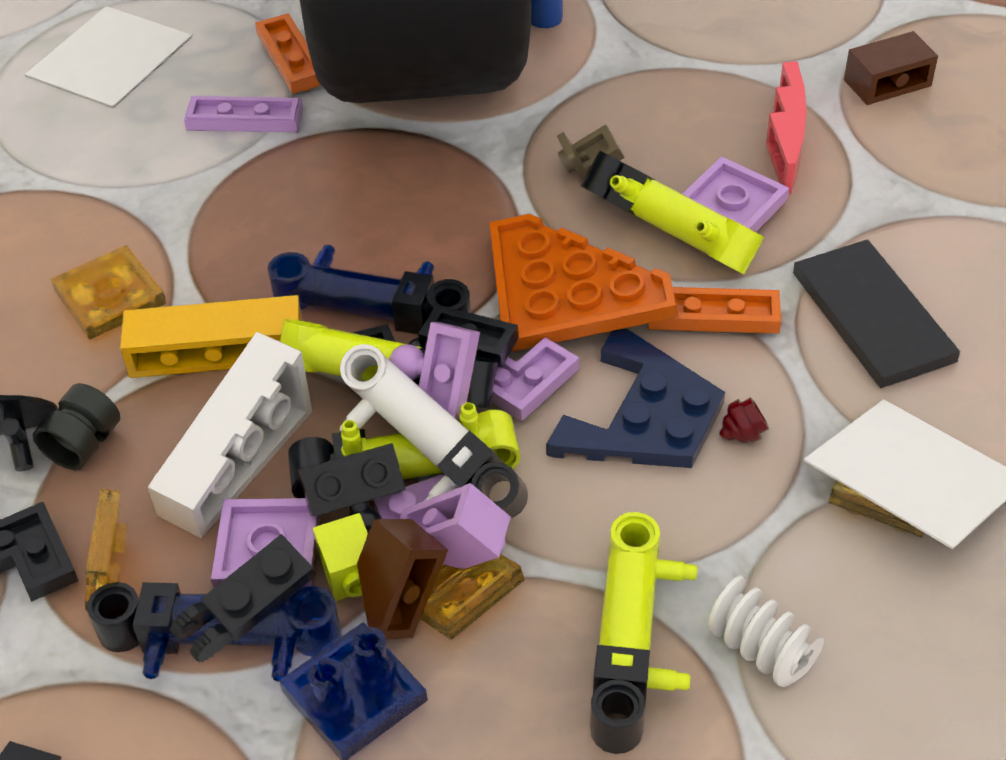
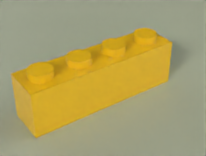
[120,295,303,378]

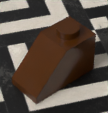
[357,519,448,641]

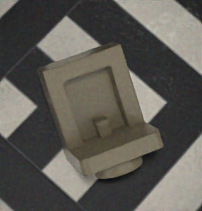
[557,124,625,180]

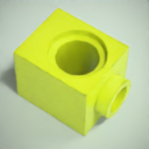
[313,513,368,601]

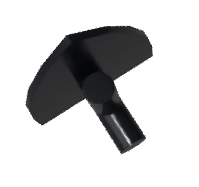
[0,395,59,472]

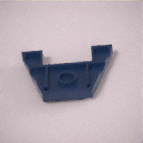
[546,328,725,468]

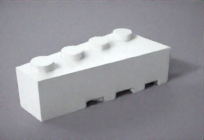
[148,332,313,539]

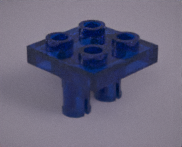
[279,622,428,760]

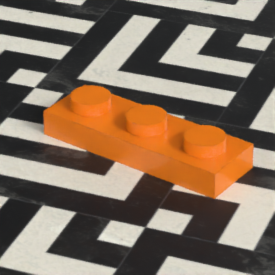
[255,13,321,94]
[648,287,781,334]

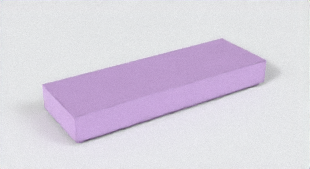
[184,96,303,132]

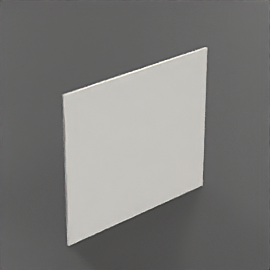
[25,6,192,107]
[803,399,1006,549]

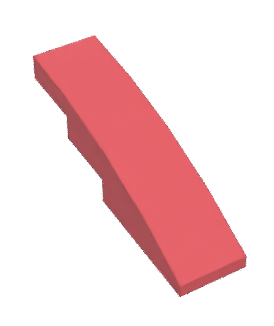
[766,61,807,194]

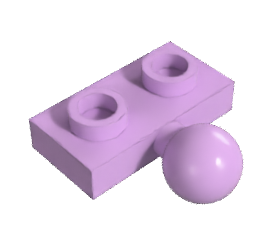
[389,322,480,422]

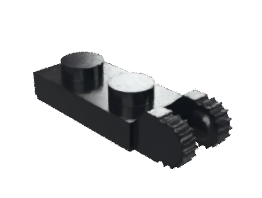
[170,534,316,662]

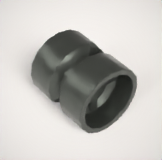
[32,383,121,471]

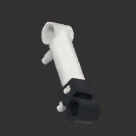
[340,344,528,518]

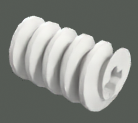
[708,575,824,687]

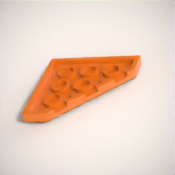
[489,214,679,352]

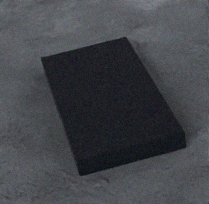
[793,239,960,388]

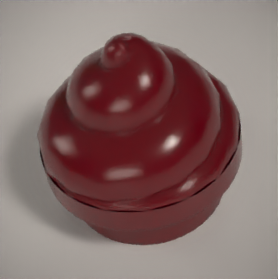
[719,397,769,443]

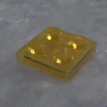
[51,245,167,340]

